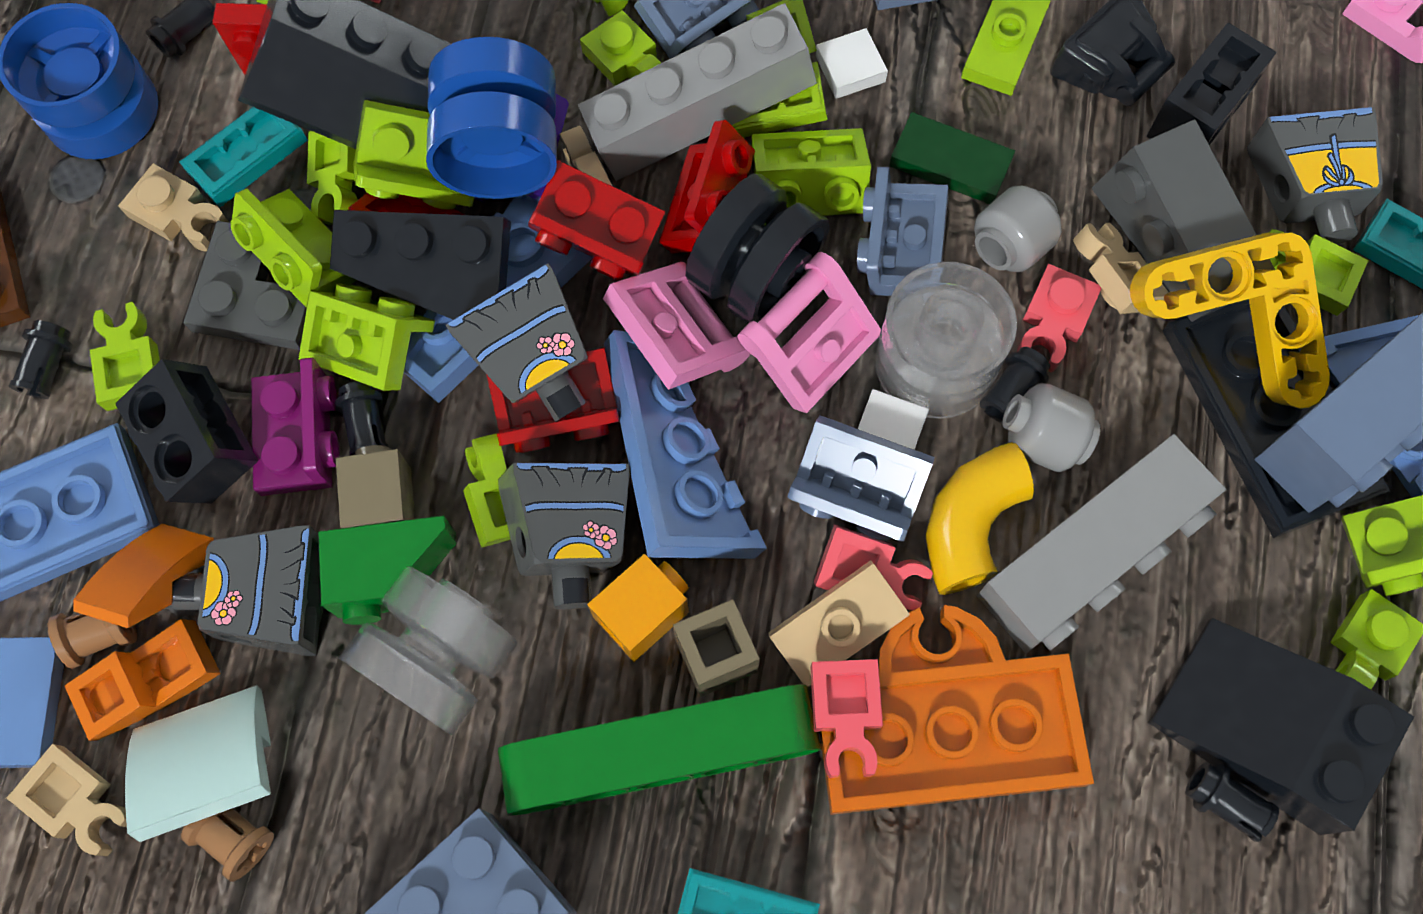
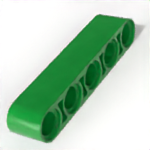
[497,684,822,816]

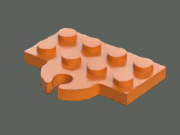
[820,605,1094,815]

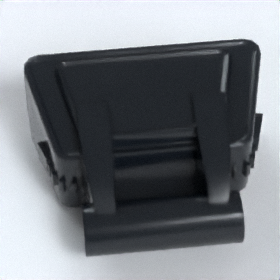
[1050,0,1175,106]

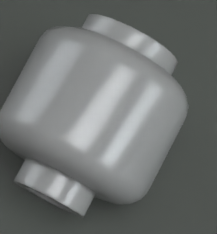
[974,185,1062,272]
[1003,383,1100,472]

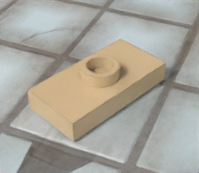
[768,560,910,687]

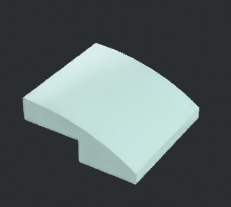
[125,685,271,842]

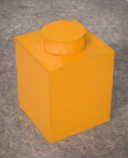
[587,553,689,662]

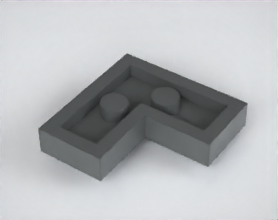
[183,221,307,350]

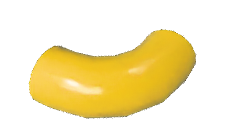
[926,442,1034,595]

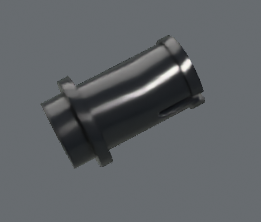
[146,0,215,58]
[9,320,73,399]
[980,347,1050,424]
[334,381,388,456]
[1185,762,1279,842]

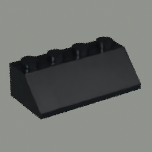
[238,0,451,149]

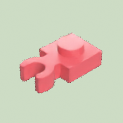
[1017,263,1101,373]
[814,524,933,610]
[810,659,883,778]

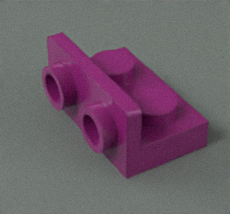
[251,357,340,496]

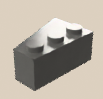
[1091,119,1275,322]

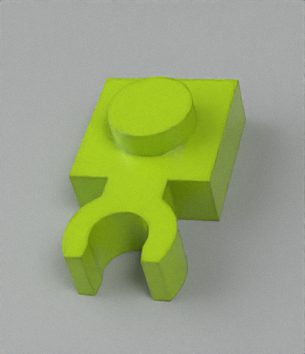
[307,131,358,225]
[90,302,160,411]

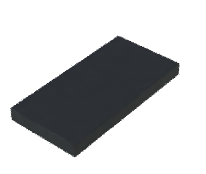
[1163,299,1390,538]

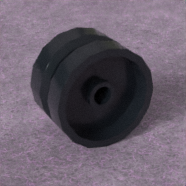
[685,173,830,324]

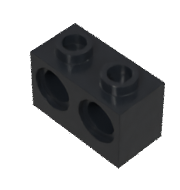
[1146,22,1277,145]
[115,359,258,504]

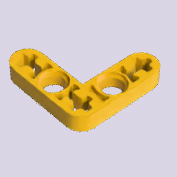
[1130,233,1330,408]

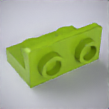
[353,100,474,209]
[751,128,871,215]
[231,189,358,307]
[298,283,435,391]
[1341,495,1423,596]

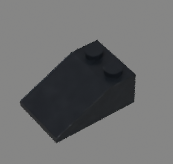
[1148,618,1414,835]

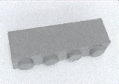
[578,3,817,181]
[977,434,1227,654]

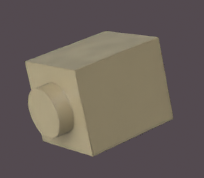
[336,445,415,529]
[673,599,760,697]

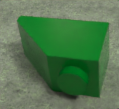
[318,516,457,625]

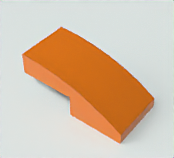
[73,523,214,628]
[64,619,221,741]

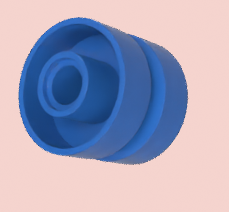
[0,3,158,159]
[426,37,557,199]

